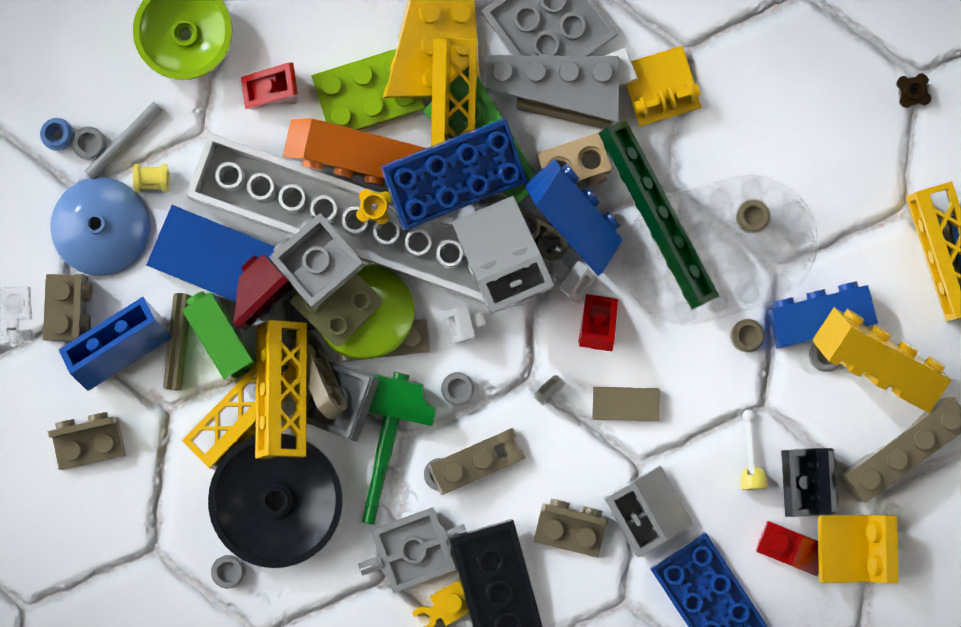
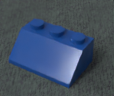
[524,159,623,276]

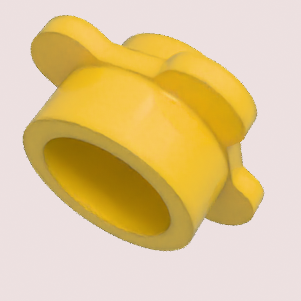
[356,189,392,225]

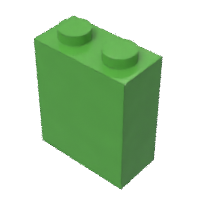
[182,291,256,381]

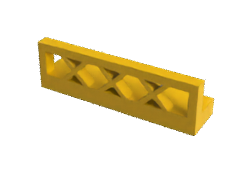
[431,37,478,146]
[905,181,961,322]
[255,320,307,459]
[182,354,296,471]

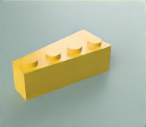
[812,307,952,413]

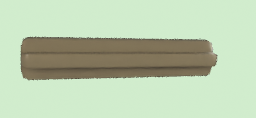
[516,98,612,129]
[163,293,191,391]

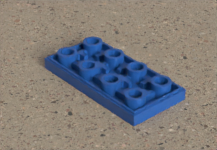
[380,118,527,230]
[146,204,278,316]
[650,532,768,627]

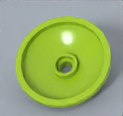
[133,0,233,80]
[320,265,415,359]

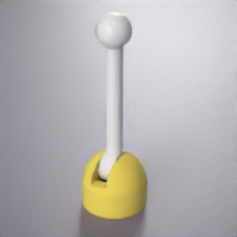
[740,410,768,490]

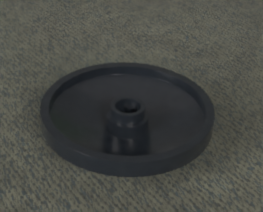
[208,434,343,568]

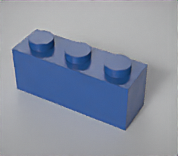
[767,281,878,349]
[59,297,172,391]

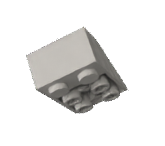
[451,196,554,315]

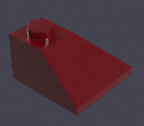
[234,254,293,331]

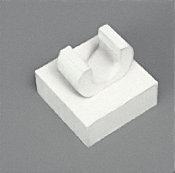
[553,261,596,303]
[444,305,486,344]

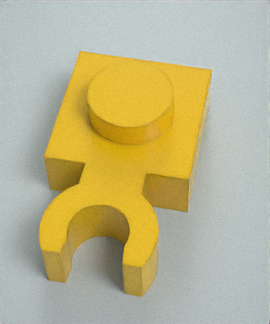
[412,579,469,627]

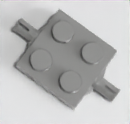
[358,507,467,593]

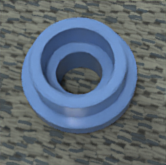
[40,118,74,151]

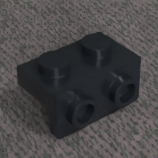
[781,448,838,517]

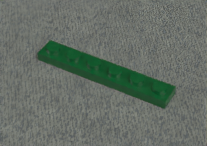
[598,120,719,310]

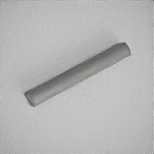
[84,101,163,179]

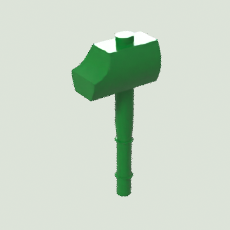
[362,371,437,525]

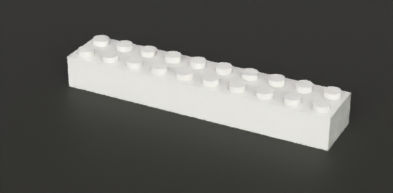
[186,133,486,304]

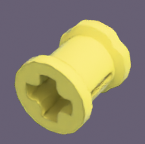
[133,163,170,193]

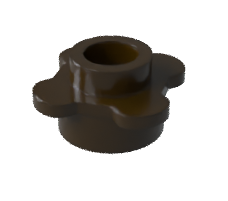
[896,73,932,108]

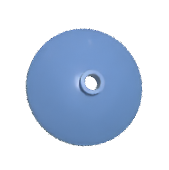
[50,177,150,276]

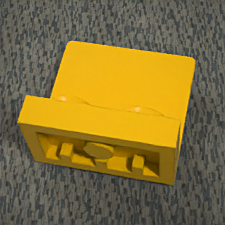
[818,515,899,584]

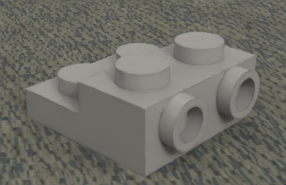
[269,213,366,309]

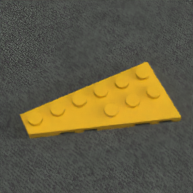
[382,0,480,99]

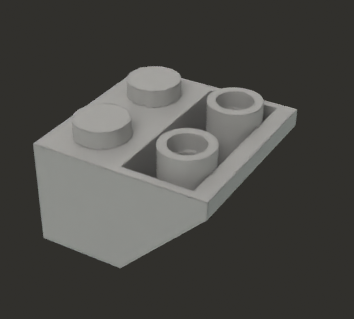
[602,465,693,558]

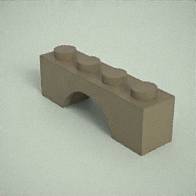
[839,397,961,503]

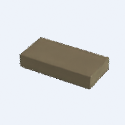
[592,387,660,421]

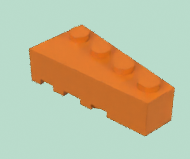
[282,118,426,186]

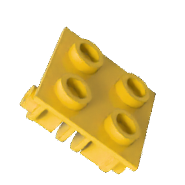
[626,45,702,127]

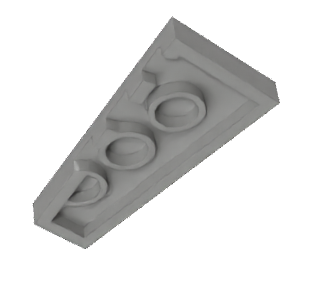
[486,55,619,123]

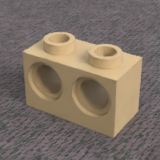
[536,132,612,187]

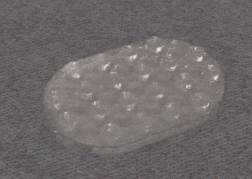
[622,174,818,325]

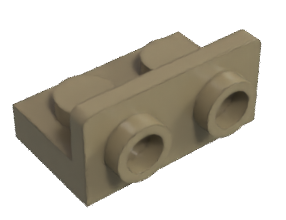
[43,274,93,341]
[47,412,126,470]
[533,498,608,558]

